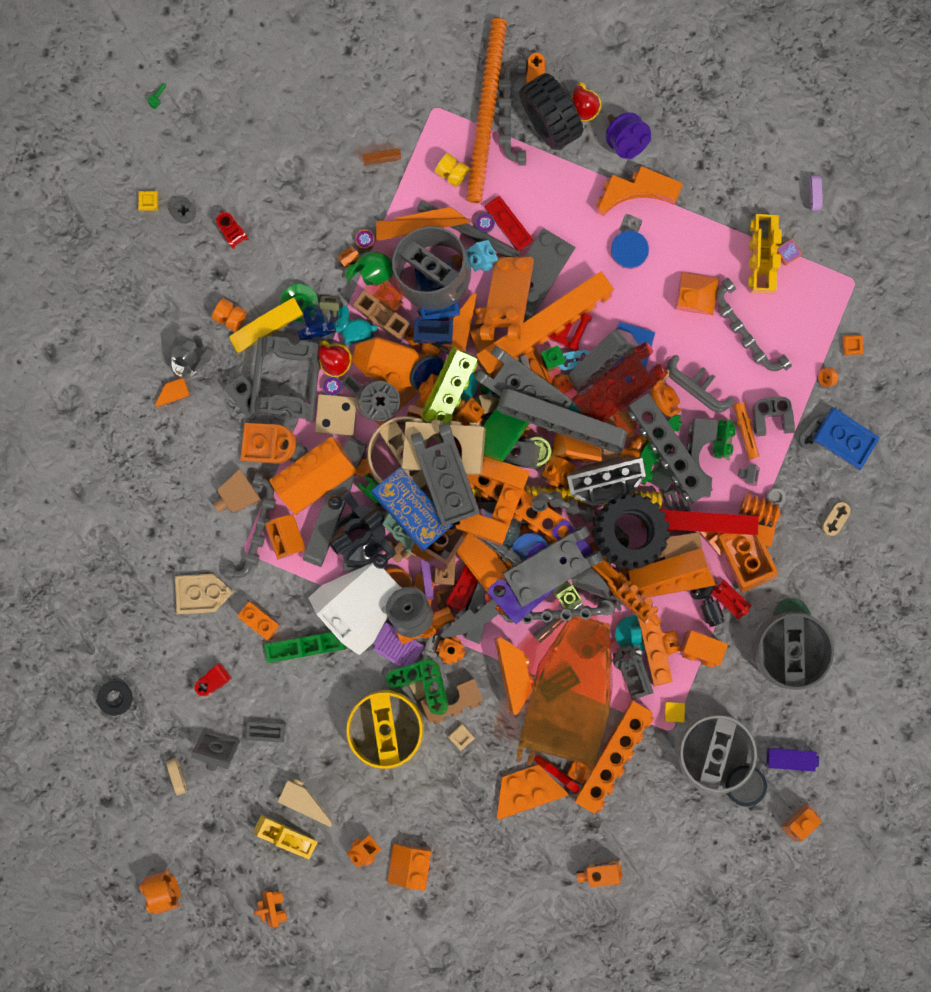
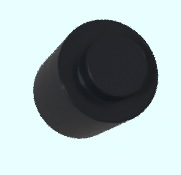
[700,597,724,627]

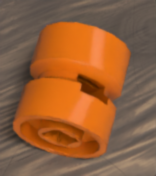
[211,298,247,332]

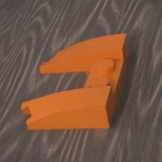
[456,456,530,546]

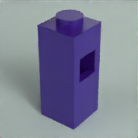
[766,747,819,772]

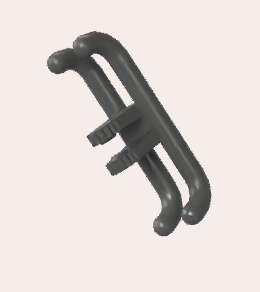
[666,355,734,413]

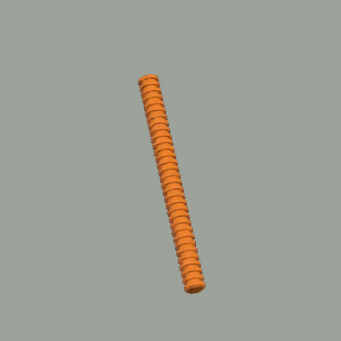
[466,18,507,203]

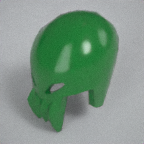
[345,251,393,286]

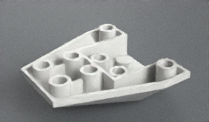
[309,563,401,655]

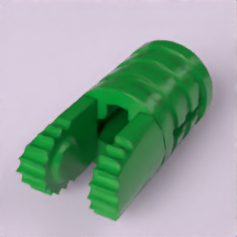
[356,474,382,506]

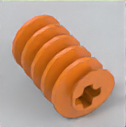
[738,492,781,528]

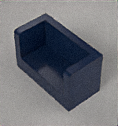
[414,317,453,345]

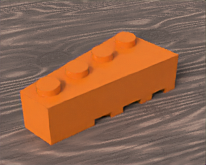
[628,548,716,598]

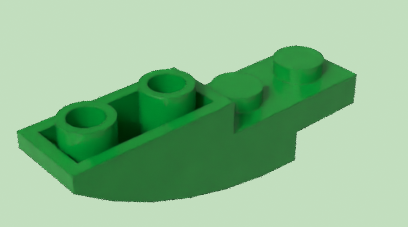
[639,414,682,485]

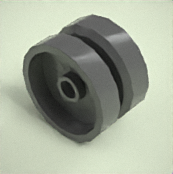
[386,587,434,638]

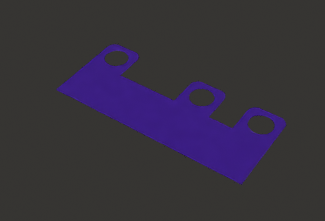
[488,520,594,625]

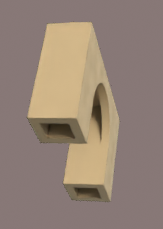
[402,419,486,476]

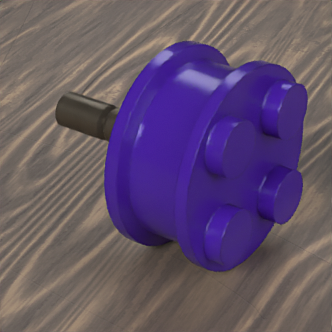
[605,112,651,159]

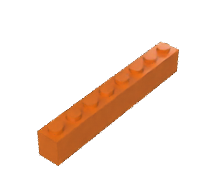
[475,271,614,377]

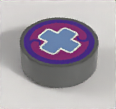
[476,213,495,233]
[323,377,342,396]

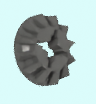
[612,643,643,670]

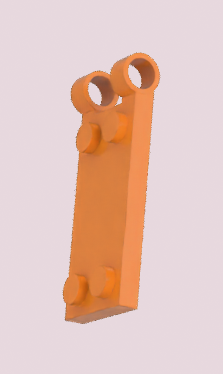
[480,257,534,341]

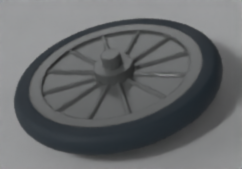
[726,765,767,807]

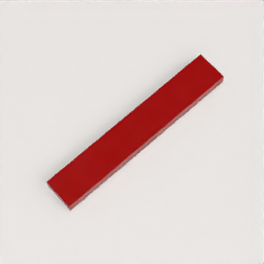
[641,509,759,535]

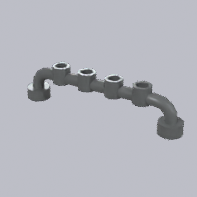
[499,58,526,166]
[717,277,792,371]
[224,472,276,581]
[532,491,629,548]
[503,599,615,624]

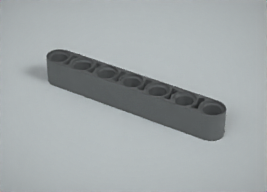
[497,389,627,453]
[303,437,367,567]

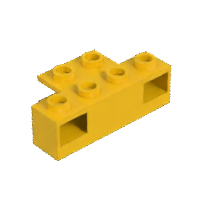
[748,214,782,294]

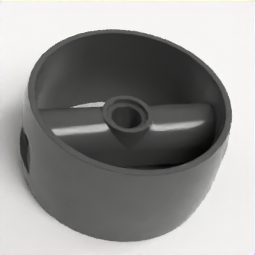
[392,226,471,310]
[753,611,834,690]

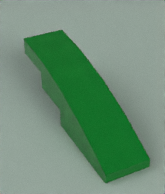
[264,632,346,663]

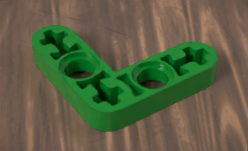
[386,660,448,715]

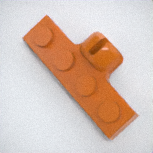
[637,613,681,687]

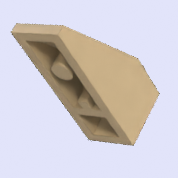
[278,778,333,827]

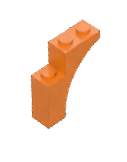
[595,166,683,216]

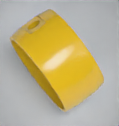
[346,690,424,769]

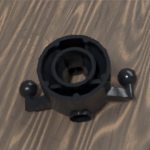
[327,490,397,569]

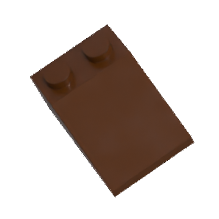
[411,521,468,572]

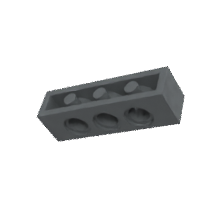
[485,439,541,470]

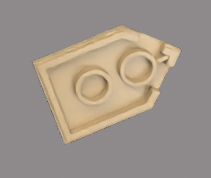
[175,574,233,614]

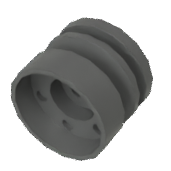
[355,380,400,422]

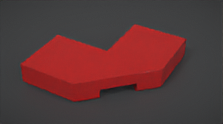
[533,755,580,794]

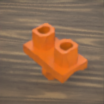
[253,890,287,928]

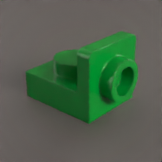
[540,345,566,373]

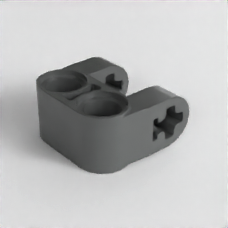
[752,397,795,437]

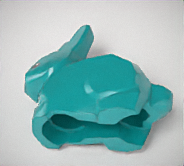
[334,305,377,346]

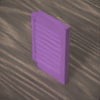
[373,622,425,668]

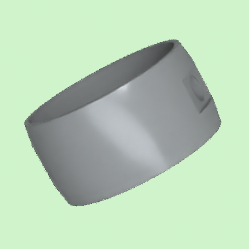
[677,715,757,794]

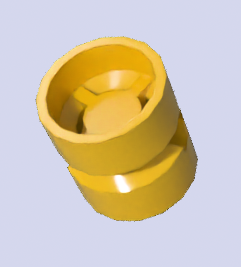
[434,153,470,188]

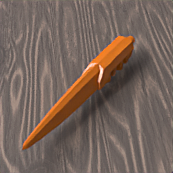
[564,532,662,626]

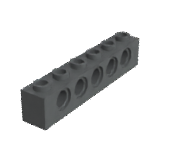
[627,393,713,504]

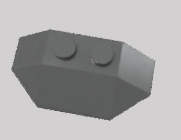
[567,457,646,506]

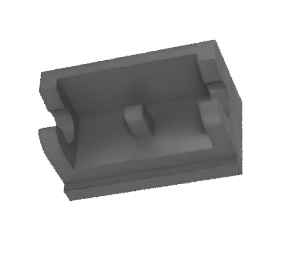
[622,660,654,700]

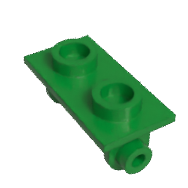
[713,420,736,460]

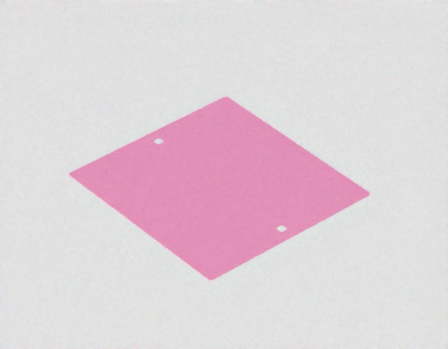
[244,108,855,731]

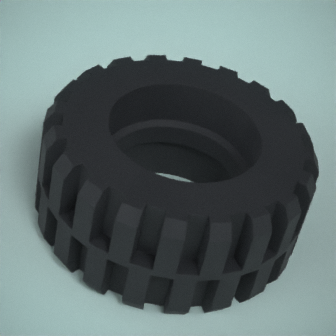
[519,73,584,150]
[592,493,670,570]

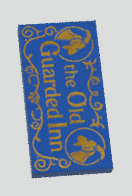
[371,467,453,551]

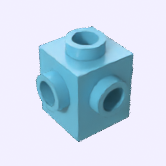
[466,240,498,272]

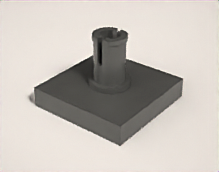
[191,729,240,771]

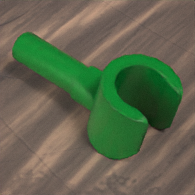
[148,83,166,109]

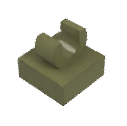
[320,296,341,318]

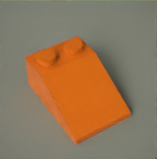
[718,531,778,593]

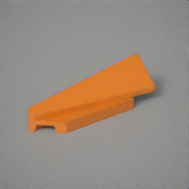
[376,207,471,241]

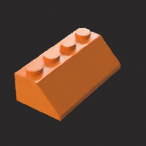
[269,437,358,515]
[457,512,513,592]

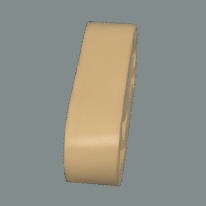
[822,502,850,536]
[166,758,187,796]

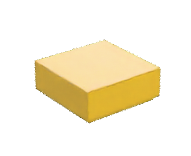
[138,191,158,211]
[664,702,685,723]

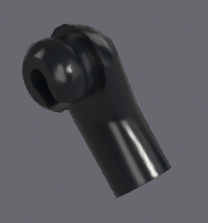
[690,581,717,600]

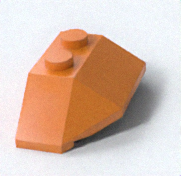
[352,337,429,388]
[494,637,534,715]

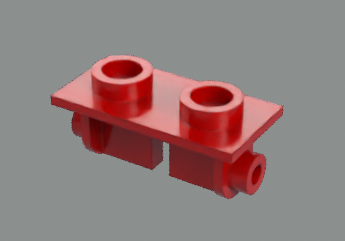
[711,579,752,620]

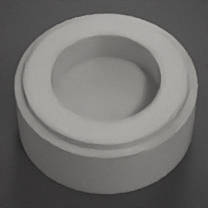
[766,488,786,507]

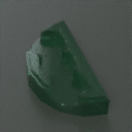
[772,598,811,621]

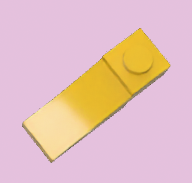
[253,814,318,859]

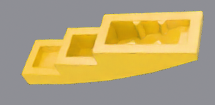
[229,298,303,354]

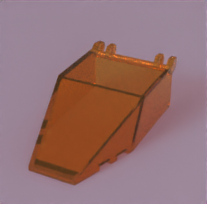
[516,617,613,780]

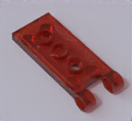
[572,342,668,422]

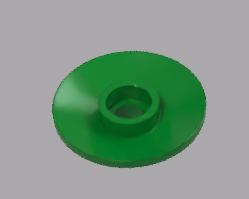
[280,284,318,322]

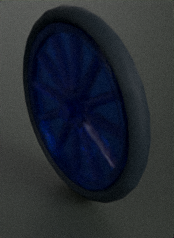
[410,355,445,390]

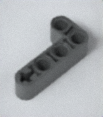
[568,330,641,394]

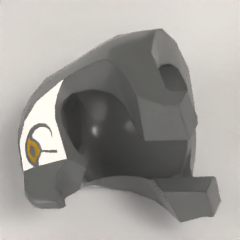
[170,337,213,380]

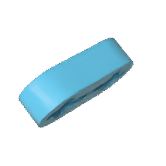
[557,350,590,371]

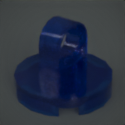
[298,306,336,341]

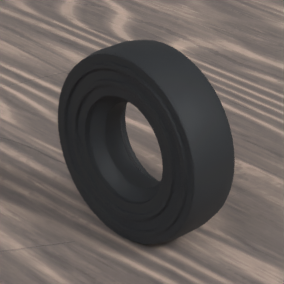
[97,681,133,716]

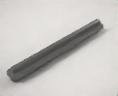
[417,200,520,257]

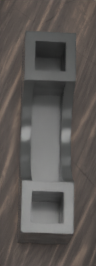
[685,418,718,498]

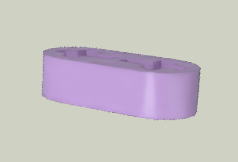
[809,175,822,211]

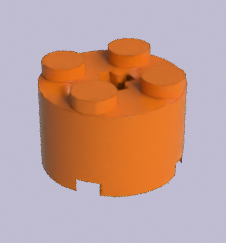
[139,870,181,915]

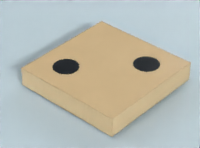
[315,394,356,436]

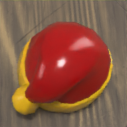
[571,82,601,122]
[318,340,352,377]

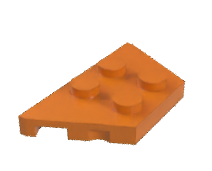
[497,764,568,820]

